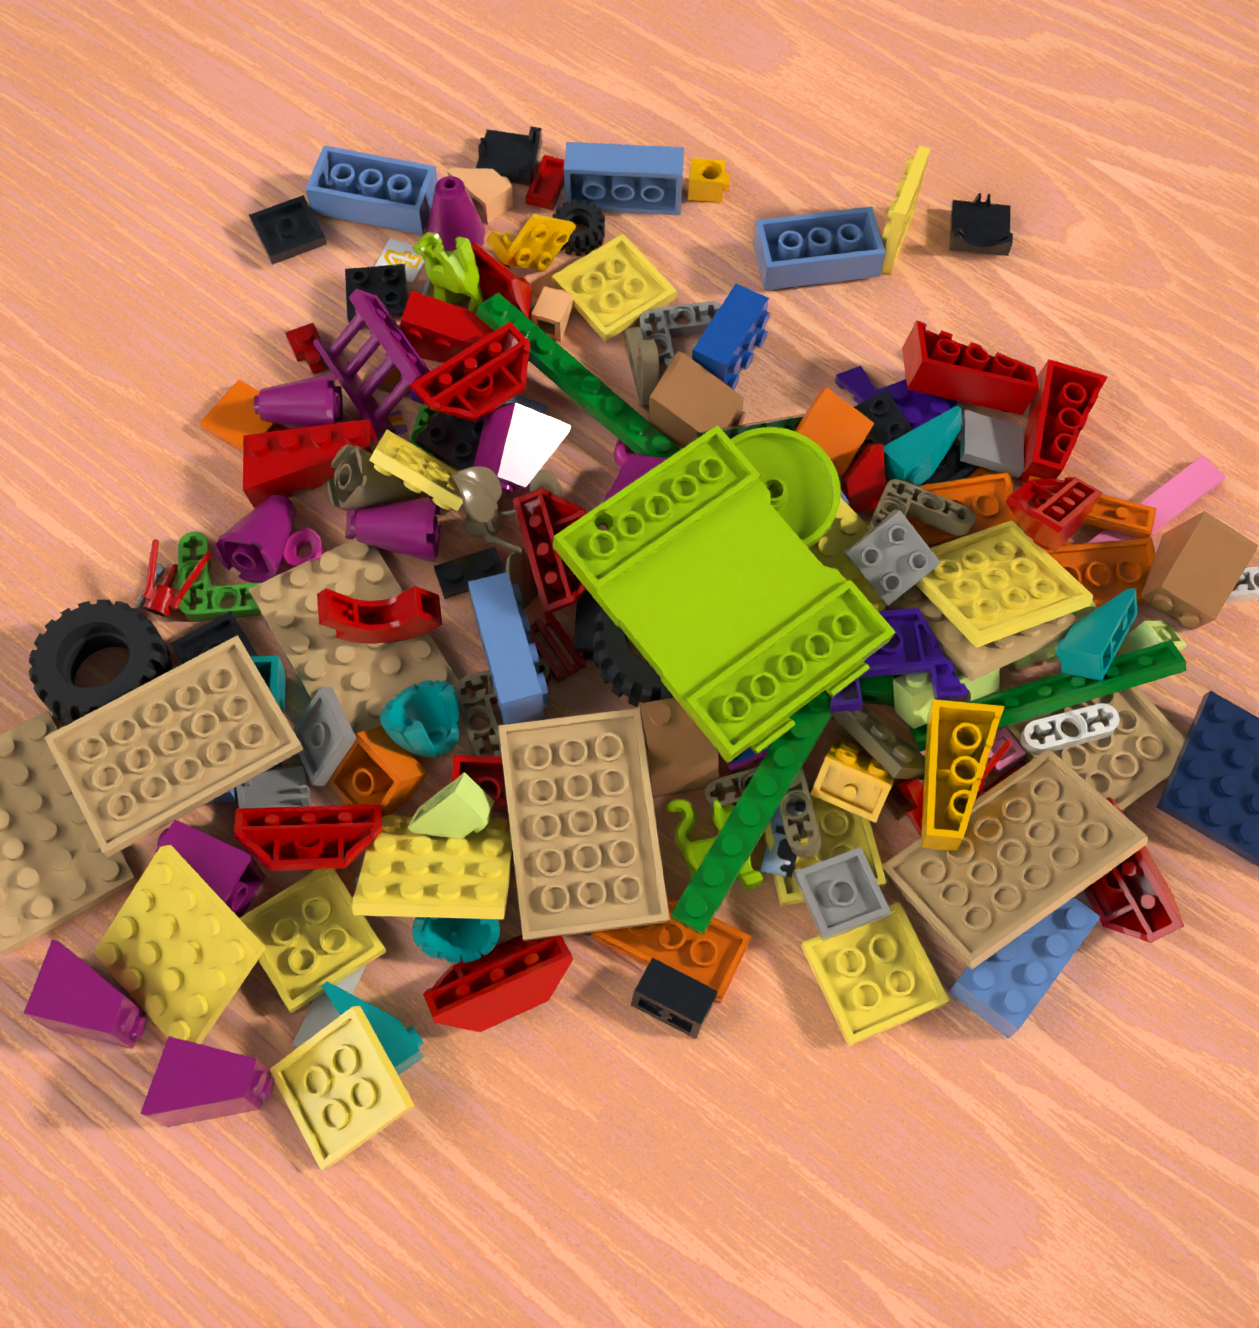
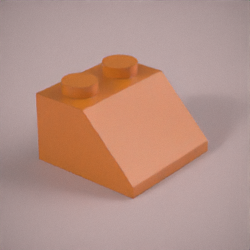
[327,726,428,817]

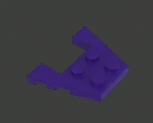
[835,366,957,430]
[830,608,969,712]

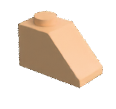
[447,168,514,224]

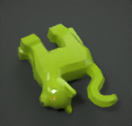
[412,232,484,312]
[665,799,764,894]

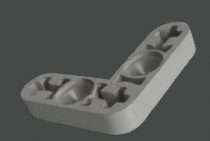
[640,301,722,382]

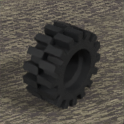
[552,199,605,256]

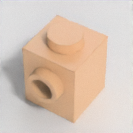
[531,286,573,341]

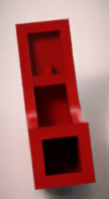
[317,586,443,644]

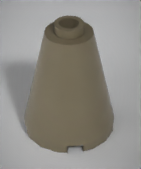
[327,445,421,510]

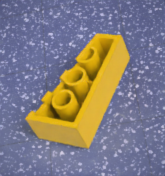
[921,700,1004,851]

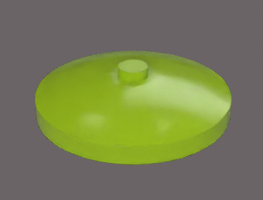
[730,427,841,548]

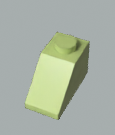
[1118,620,1187,656]
[407,772,495,839]

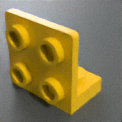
[486,214,576,271]
[810,741,894,823]

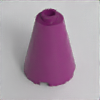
[427,176,485,251]
[254,373,343,428]
[214,495,296,583]
[350,496,441,562]

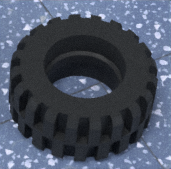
[29,599,172,725]
[593,607,674,707]

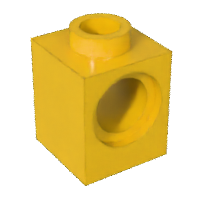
[688,158,730,203]

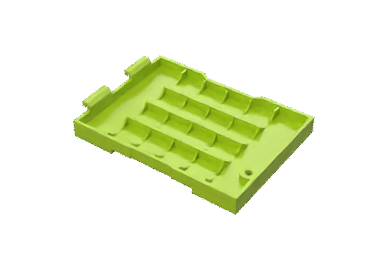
[553,425,896,763]

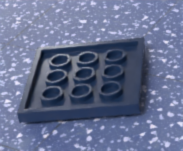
[1156,691,1259,867]

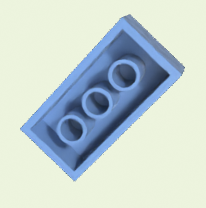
[564,142,684,215]
[305,145,438,235]
[753,207,885,290]
[468,572,550,725]
[948,897,1100,1039]

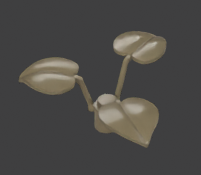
[452,466,563,610]

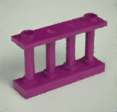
[313,289,430,433]

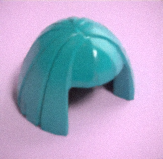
[380,680,460,758]
[412,917,500,963]

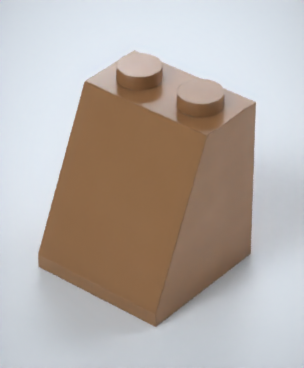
[649,351,746,448]
[1141,511,1258,630]
[639,698,719,798]

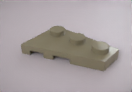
[832,705,925,780]

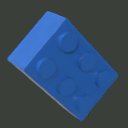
[692,284,770,390]

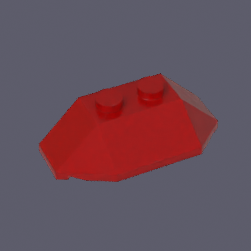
[450,242,532,320]
[410,321,530,422]
[1006,477,1103,551]
[512,488,587,615]
[1083,797,1184,943]
[234,804,382,871]
[423,935,573,1032]

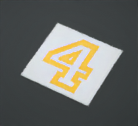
[375,238,424,283]

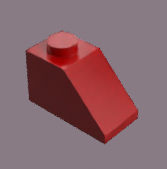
[840,443,886,512]

